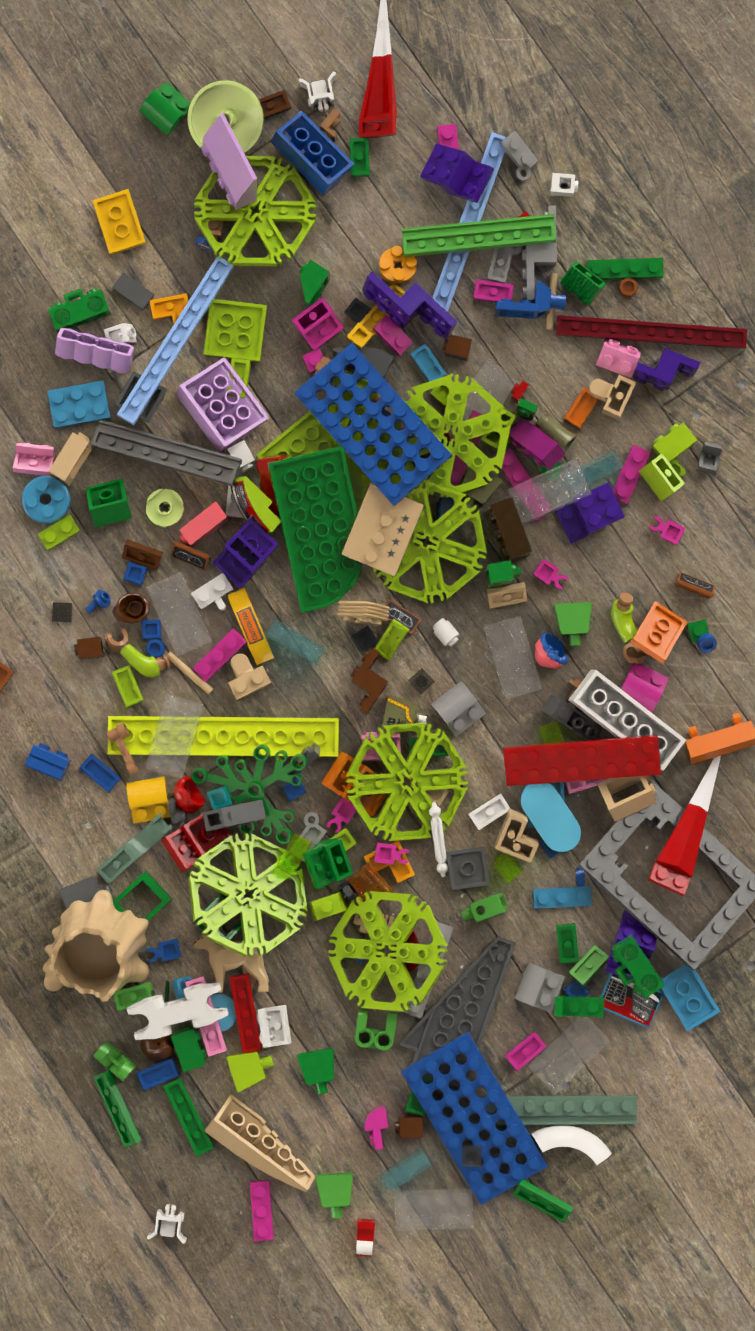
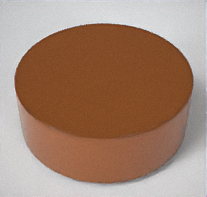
[619,278,638,298]

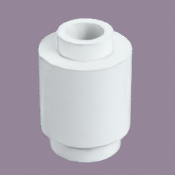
[432,618,460,647]

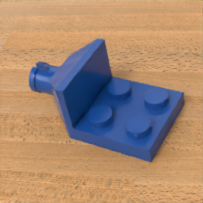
[495,281,566,319]

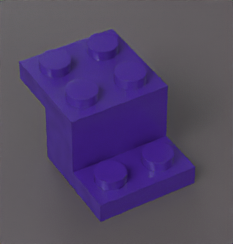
[420,143,494,203]
[632,348,701,391]
[554,482,625,544]
[212,518,279,589]
[605,910,657,978]

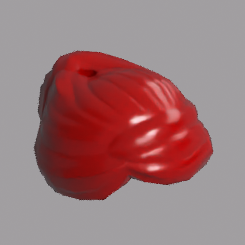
[174,776,205,813]

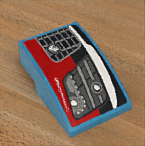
[600,973,664,1028]

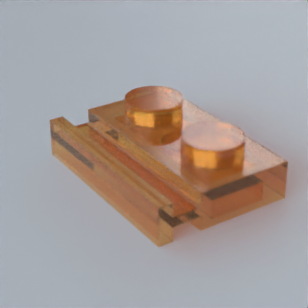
[348,862,394,905]

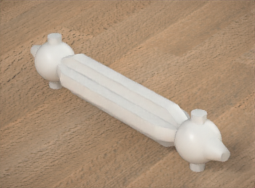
[429,802,448,877]

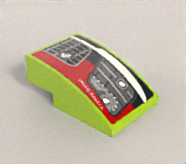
[230,476,281,533]

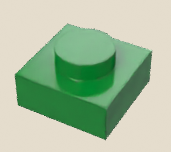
[686,619,710,643]

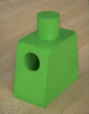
[554,602,592,646]
[461,891,508,922]
[316,1172,353,1218]

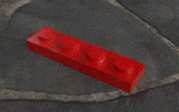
[229,973,262,1053]

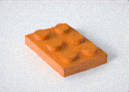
[630,601,687,664]

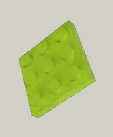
[203,299,267,362]

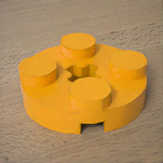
[379,246,417,285]

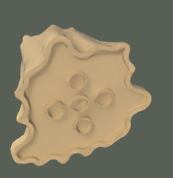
[43,890,149,1002]

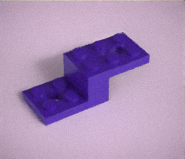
[362,272,458,339]

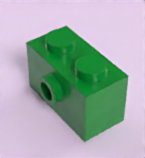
[171,1024,208,1072]

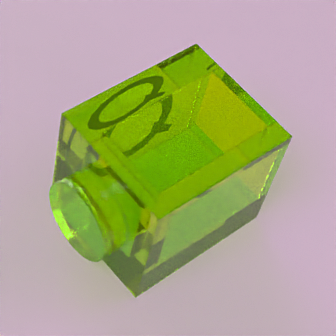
[493,853,523,883]

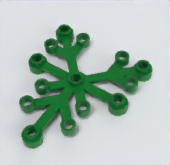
[191,745,307,844]

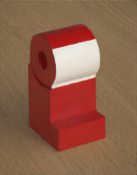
[356,1218,375,1257]

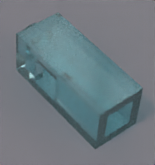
[381,1148,432,1191]

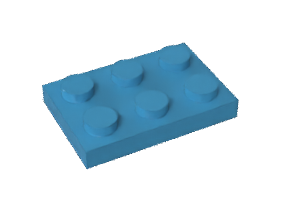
[47,380,111,429]
[661,964,721,1032]

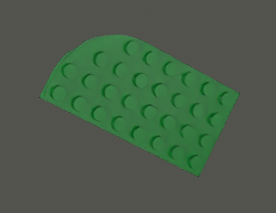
[268,446,363,613]

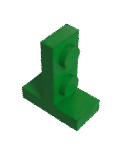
[555,995,604,1017]

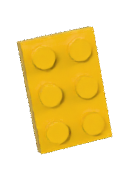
[92,189,146,255]

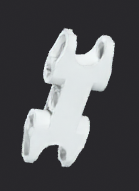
[127,983,229,1040]

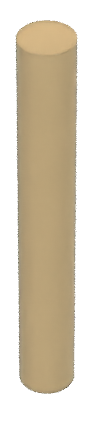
[546,273,558,331]
[166,651,213,694]

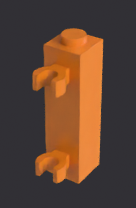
[685,712,755,765]

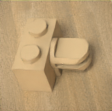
[589,375,636,421]
[228,654,272,701]

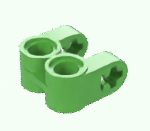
[355,1008,397,1050]
[93,1041,136,1082]

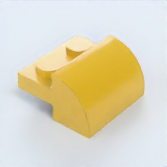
[127,776,171,824]

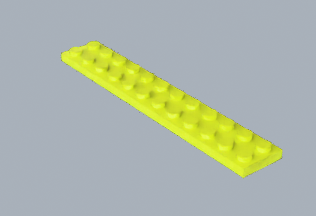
[107,716,339,757]

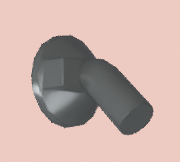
[168,798,186,825]

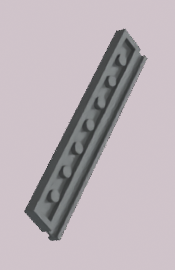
[91,420,242,486]

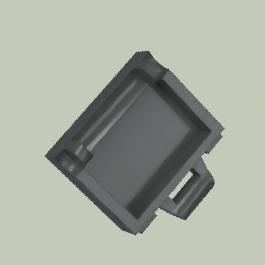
[59,876,115,910]

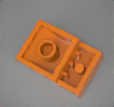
[321,751,388,817]

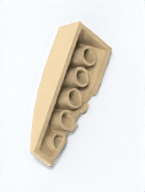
[204,1095,315,1192]

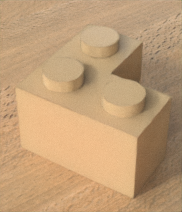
[495,808,538,863]

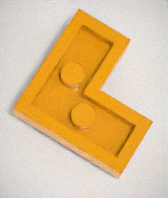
[149,293,188,324]
[364,840,415,883]

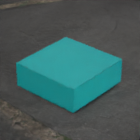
[207,786,232,810]

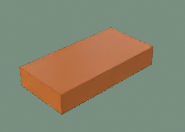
[563,387,599,430]

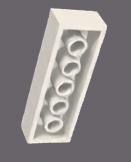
[568,670,686,771]

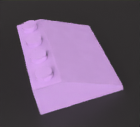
[201,114,257,210]
[175,357,269,453]

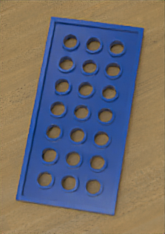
[294,343,452,506]
[401,1032,548,1205]

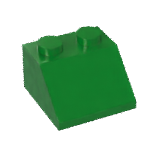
[299,260,330,309]
[86,478,132,528]

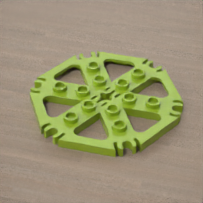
[194,156,316,266]
[390,374,511,498]
[373,480,487,603]
[345,722,468,841]
[188,833,308,957]
[328,891,448,1012]

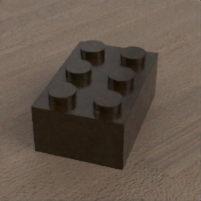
[487,497,532,562]

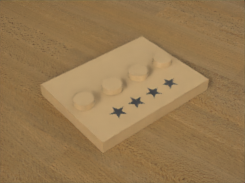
[342,483,424,576]

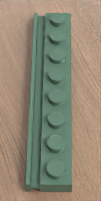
[481,1095,637,1125]

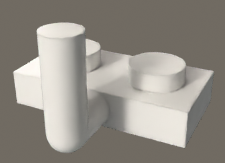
[191,573,234,611]

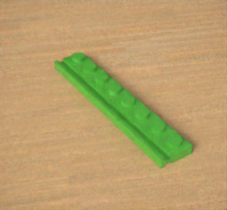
[402,214,556,257]

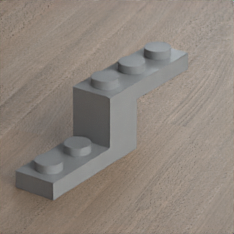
[522,206,557,304]
[404,922,454,1018]

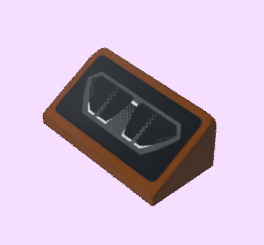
[171,541,211,570]
[675,572,715,599]
[385,599,422,636]

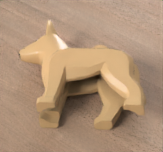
[193,933,269,993]

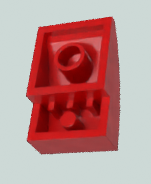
[162,809,233,873]

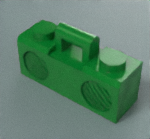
[48,288,111,333]
[485,560,522,589]
[611,934,664,998]

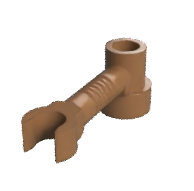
[107,722,139,775]

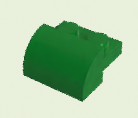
[139,82,191,136]
[302,838,353,889]

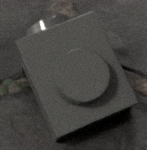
[697,442,723,475]

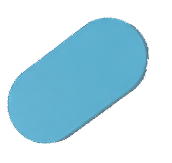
[521,783,581,852]

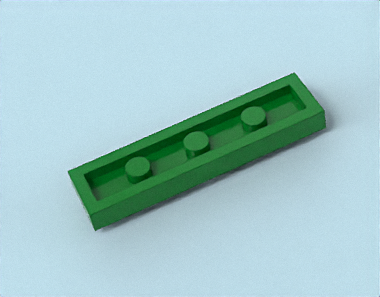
[587,258,664,280]
[93,1070,141,1148]
[163,1077,214,1157]

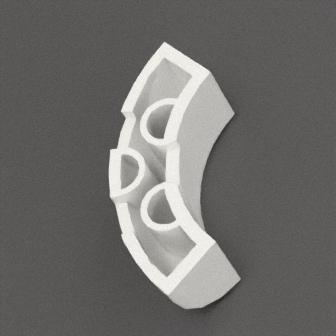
[531,1125,611,1165]

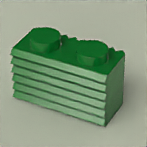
[560,261,606,305]

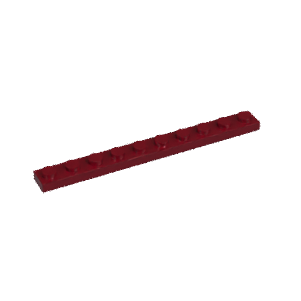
[556,315,747,349]

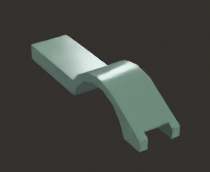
[96,813,173,884]

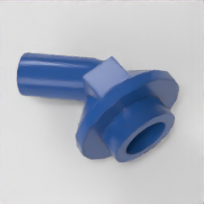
[85,590,111,614]

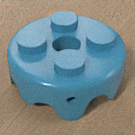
[22,476,71,525]

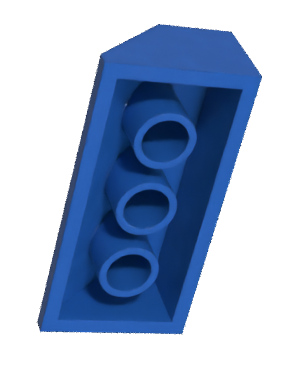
[271,111,354,196]

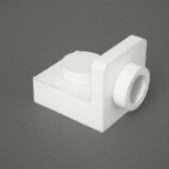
[104,323,137,344]

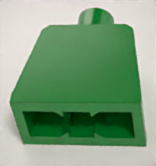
[297,1047,334,1095]

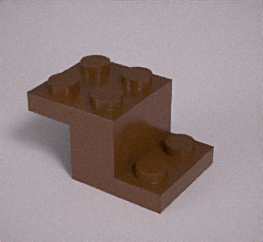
[351,648,388,716]

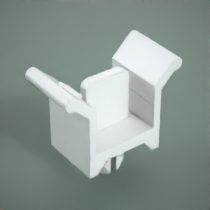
[299,72,336,112]
[147,1204,187,1244]

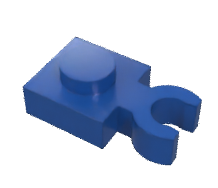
[146,938,182,962]

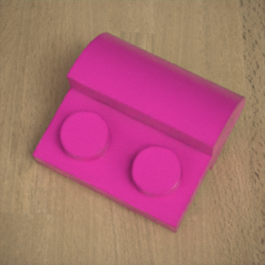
[292,297,344,351]
[620,663,669,713]
[365,1105,388,1150]

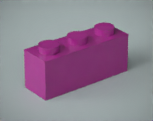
[509,418,565,470]

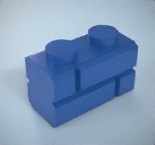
[25,743,71,781]

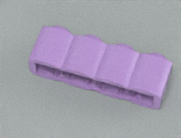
[55,328,134,373]

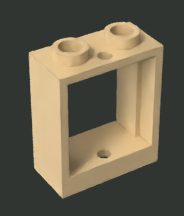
[49,432,93,486]
[597,776,657,822]

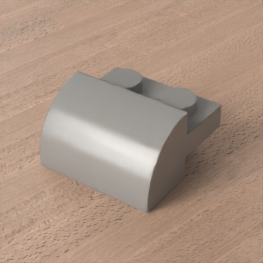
[431,681,486,737]
[515,962,565,1013]

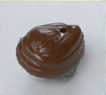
[112,593,150,624]
[140,1035,174,1060]

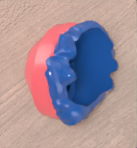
[535,633,568,669]

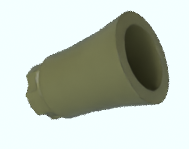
[534,414,577,452]

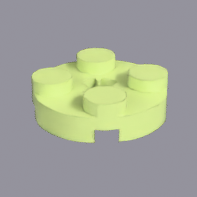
[146,489,184,528]

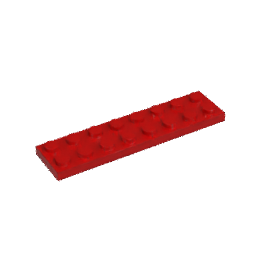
[503,735,661,786]

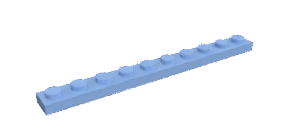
[433,132,506,312]
[117,256,234,425]

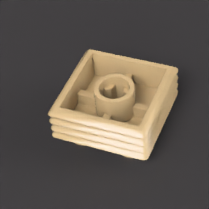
[337,601,390,625]

